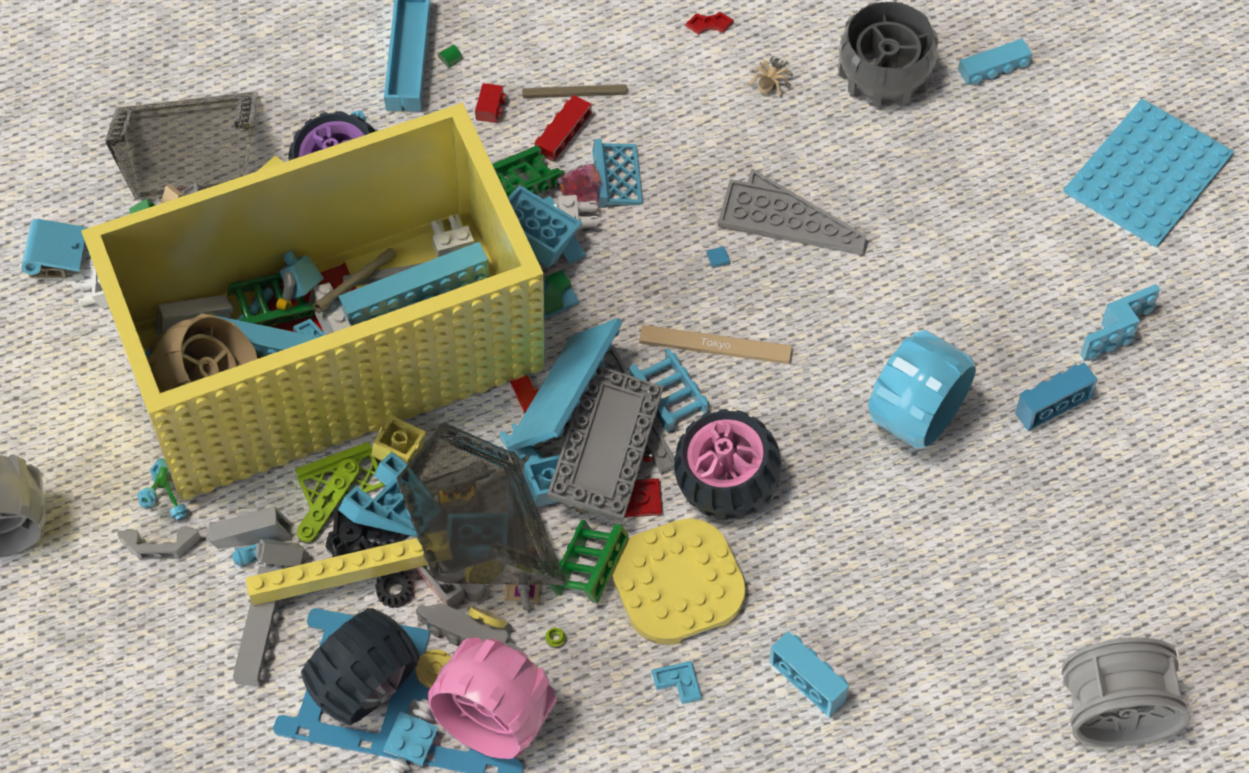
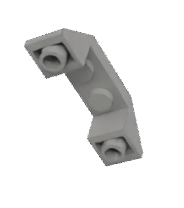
[117,527,201,560]

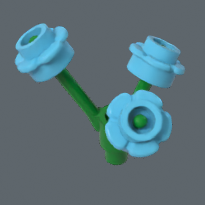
[137,467,189,521]

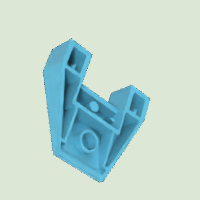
[339,452,441,537]

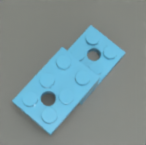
[1080,284,1160,361]

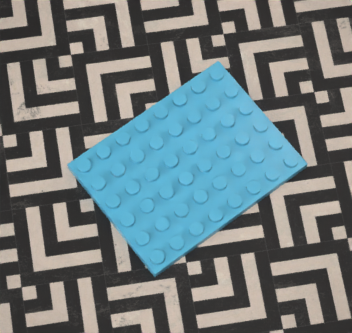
[1063,98,1234,248]

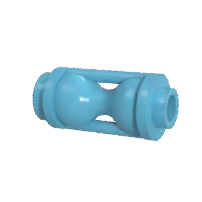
[232,539,274,567]

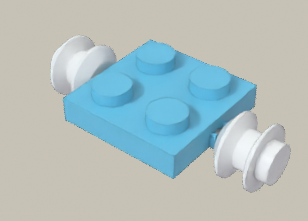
[383,699,439,773]

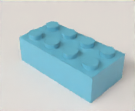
[769,631,849,717]

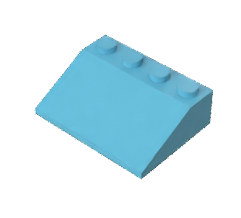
[508,185,582,268]

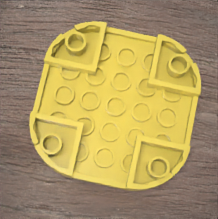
[612,519,745,645]

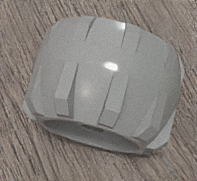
[0,454,46,557]

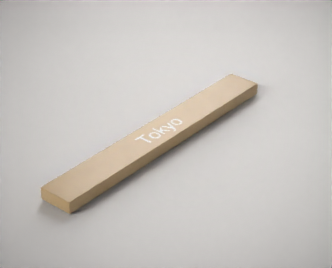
[639,325,792,364]

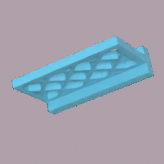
[592,139,642,208]

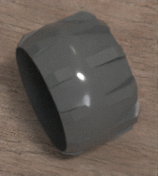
[838,1,939,107]

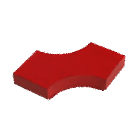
[685,11,734,35]

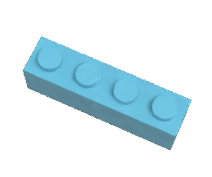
[958,38,1032,85]

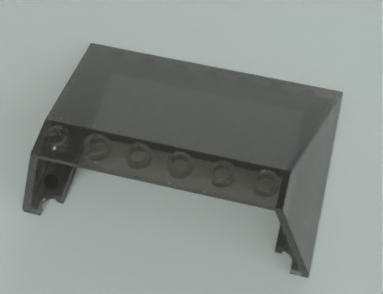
[105,91,257,201]
[397,422,567,585]

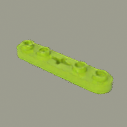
[297,458,360,543]

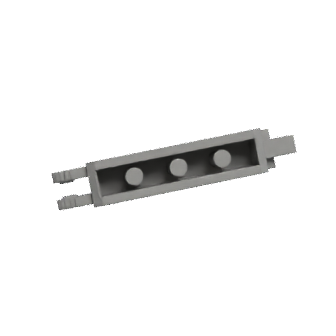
[416,603,521,651]

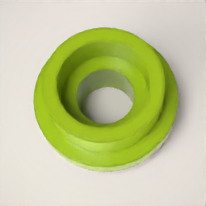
[545,627,566,647]

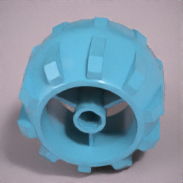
[868,330,976,448]

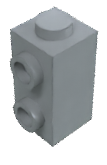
[255,539,304,568]

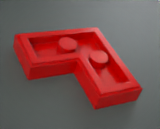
[510,375,540,414]

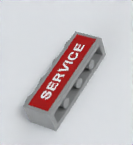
[404,536,465,608]

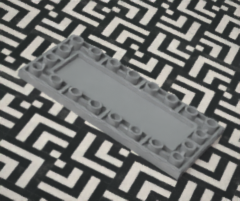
[546,366,664,522]

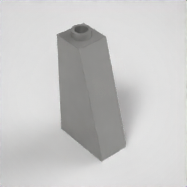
[208,506,292,549]

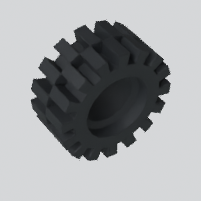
[375,571,413,608]

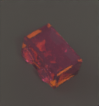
[557,164,603,200]

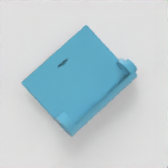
[21,219,87,275]

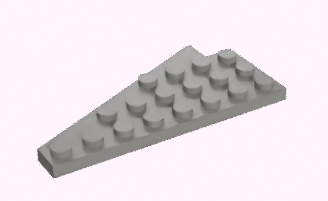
[718,169,866,254]

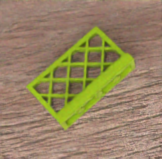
[295,441,386,508]

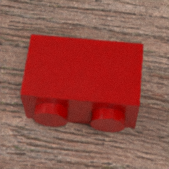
[475,83,506,123]

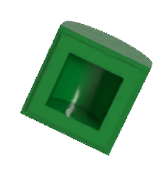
[438,44,463,68]

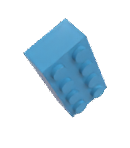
[1015,362,1098,431]

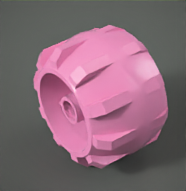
[428,637,556,759]

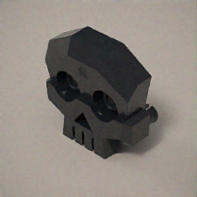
[325,507,400,557]

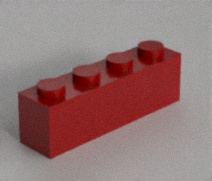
[534,95,592,162]

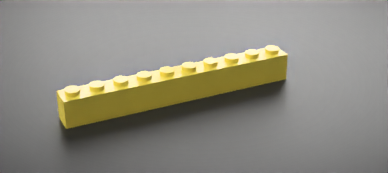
[246,531,452,606]

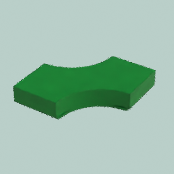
[544,270,571,316]

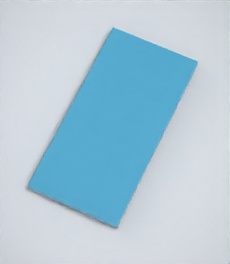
[506,318,623,452]

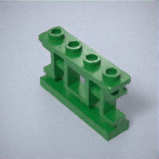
[492,145,565,197]

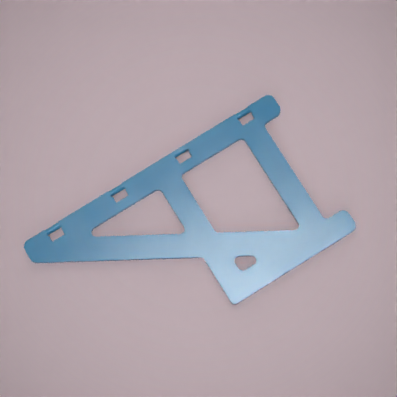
[273,608,523,773]

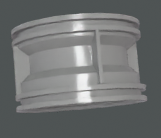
[1061,637,1189,748]

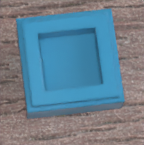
[706,246,730,268]

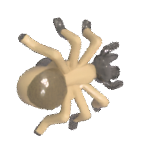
[748,56,794,97]

